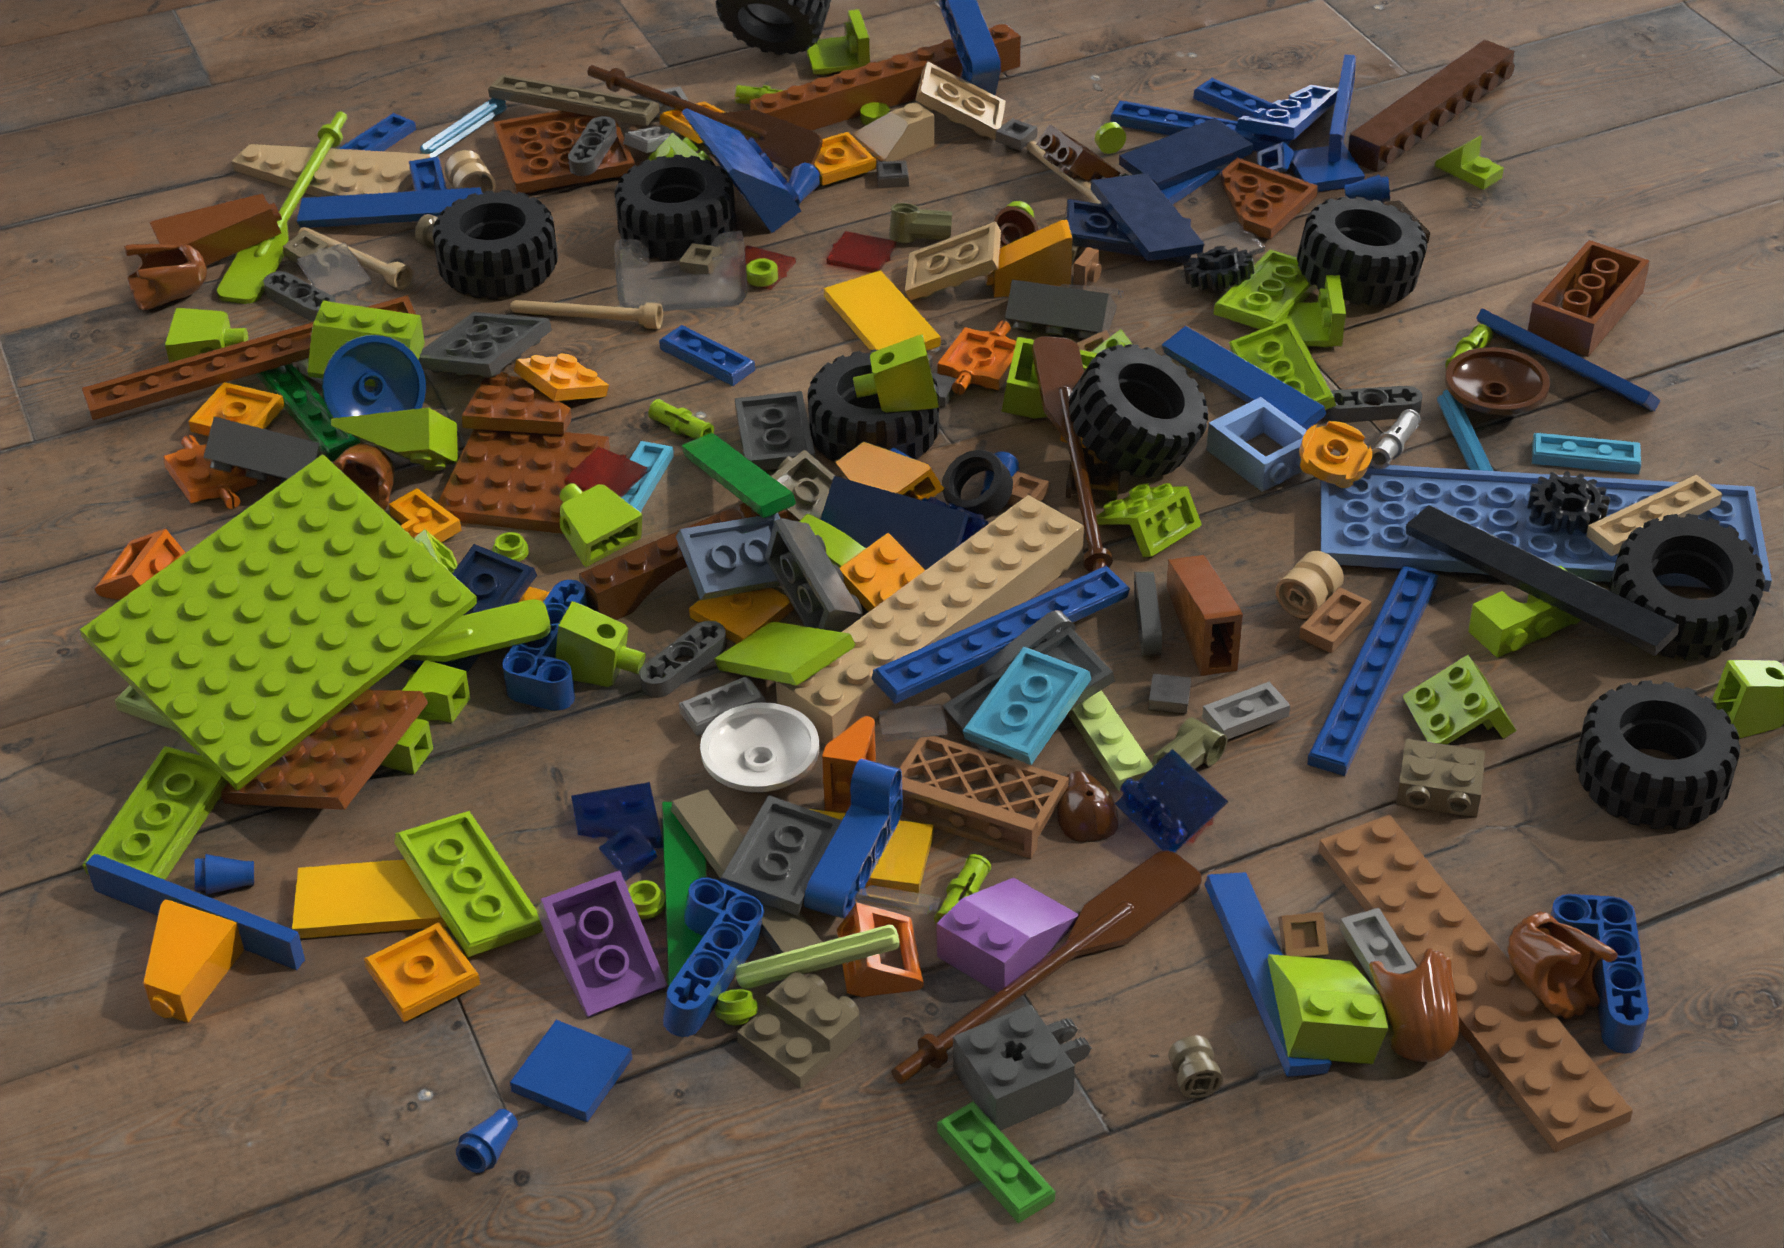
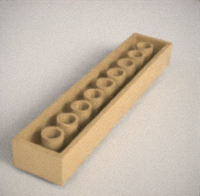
[776,495,1084,745]

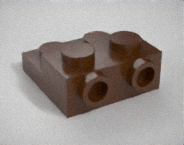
[1036,124,1121,181]

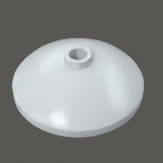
[700,702,820,793]

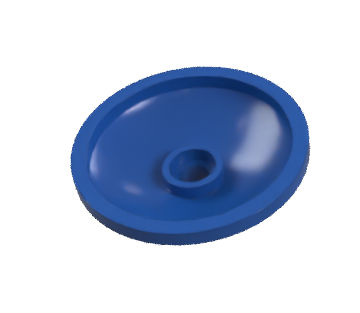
[322,335,426,418]

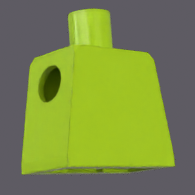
[165,308,248,363]
[853,334,939,412]
[559,483,643,567]
[555,601,646,687]
[1712,660,1784,739]

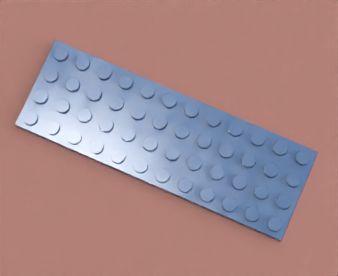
[1320,464,1772,592]

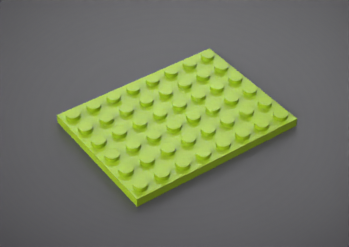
[80,454,477,791]

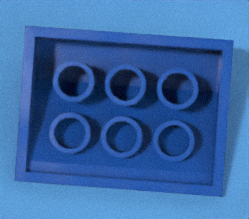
[682,108,801,233]

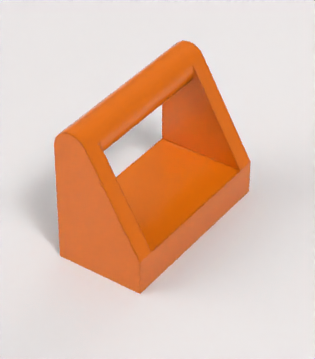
[95,529,186,600]
[822,716,876,813]
[837,903,924,997]

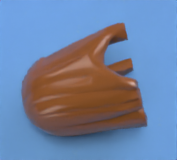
[124,244,207,311]
[333,443,395,511]
[1507,911,1618,1019]
[1369,949,1459,1062]

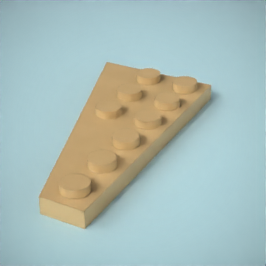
[231,144,430,197]

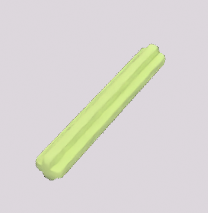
[735,924,900,989]

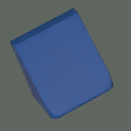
[1257,142,1293,173]

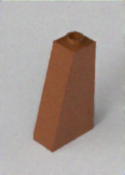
[149,193,282,265]
[1166,555,1243,676]

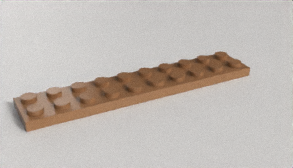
[1318,815,1633,1152]

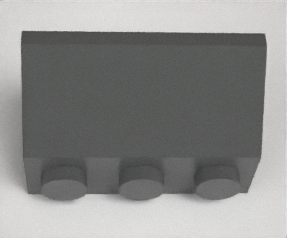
[1005,280,1117,340]
[203,417,321,484]
[764,518,862,632]

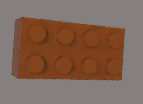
[1528,240,1650,357]

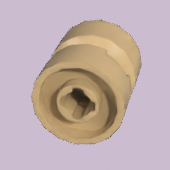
[444,150,496,194]
[1276,551,1344,619]

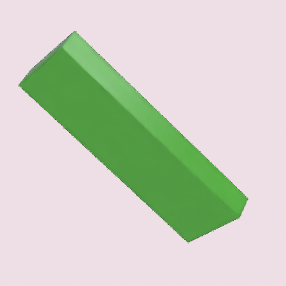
[937,1101,1055,1224]

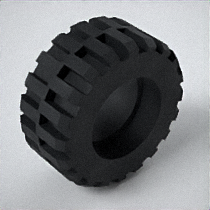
[716,0,831,55]
[615,155,736,261]
[432,190,558,299]
[1297,197,1427,306]
[1068,344,1208,478]
[808,350,939,461]
[1609,514,1765,660]
[1575,680,1741,829]

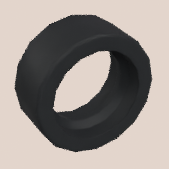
[942,449,1013,521]

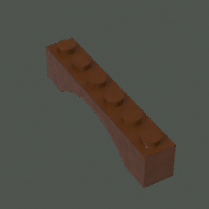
[579,503,787,620]

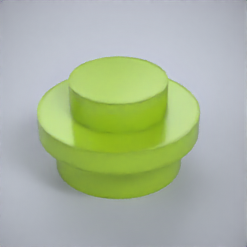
[492,532,529,562]
[628,880,665,919]
[715,989,758,1025]

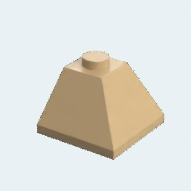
[852,102,934,162]

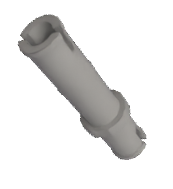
[1370,409,1421,469]

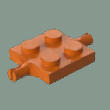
[937,321,1016,395]
[163,435,257,509]

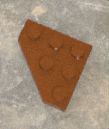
[1221,158,1318,239]
[462,372,571,435]

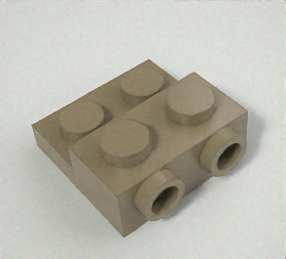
[771,449,835,522]
[1396,739,1485,817]
[737,971,861,1089]

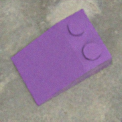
[537,870,668,1018]
[937,877,1079,992]

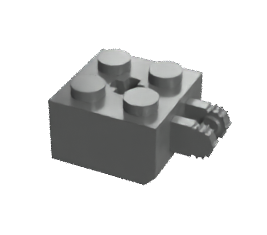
[953,1004,1092,1131]

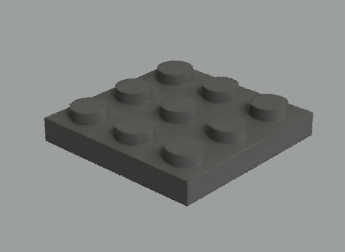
[419,312,552,378]

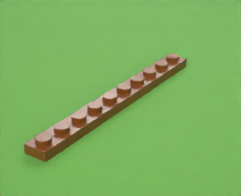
[82,295,416,421]

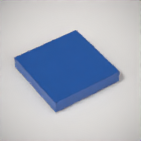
[1289,144,1365,192]
[510,1020,632,1122]

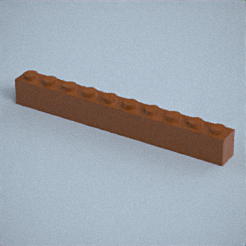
[750,24,1021,131]

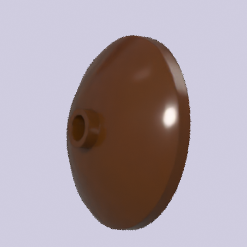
[1445,347,1550,416]

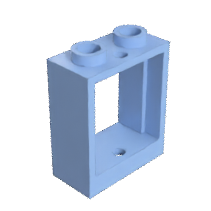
[1206,397,1307,492]

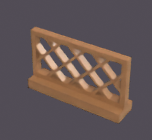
[900,732,1069,859]

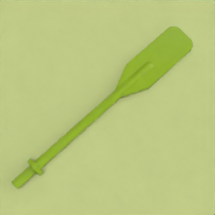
[217,111,347,304]
[406,599,551,662]

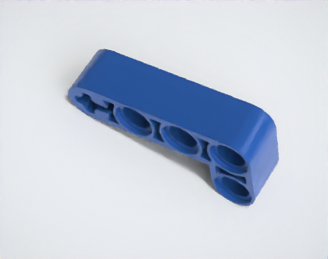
[940,0,1001,95]
[502,579,588,711]
[804,758,903,919]
[663,878,764,1037]
[1551,894,1649,1054]

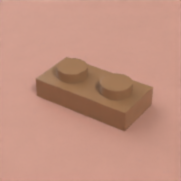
[1299,587,1372,653]

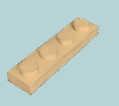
[1586,475,1722,556]

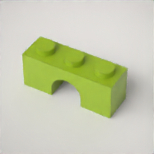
[1468,565,1581,658]
[380,660,471,775]

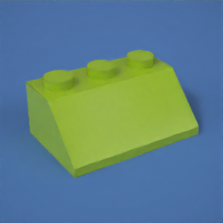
[307,301,425,387]

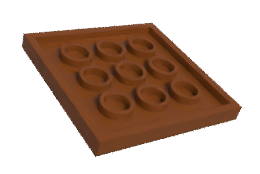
[493,110,635,194]
[438,429,610,534]
[221,689,428,810]

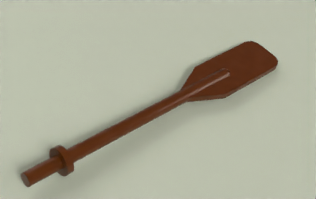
[587,65,823,170]
[1032,336,1113,572]
[891,851,1202,1084]

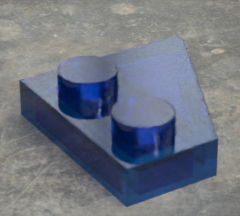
[571,782,663,848]

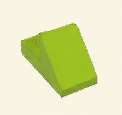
[1435,135,1504,190]

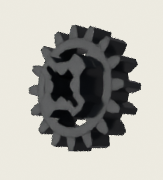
[1184,246,1255,292]
[1527,471,1610,535]

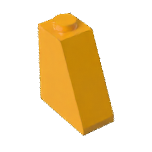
[985,220,1072,298]
[836,442,944,502]
[143,899,244,1023]

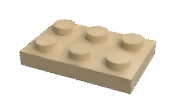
[915,61,1006,140]
[905,221,1001,300]

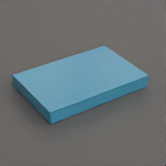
[963,646,1091,765]

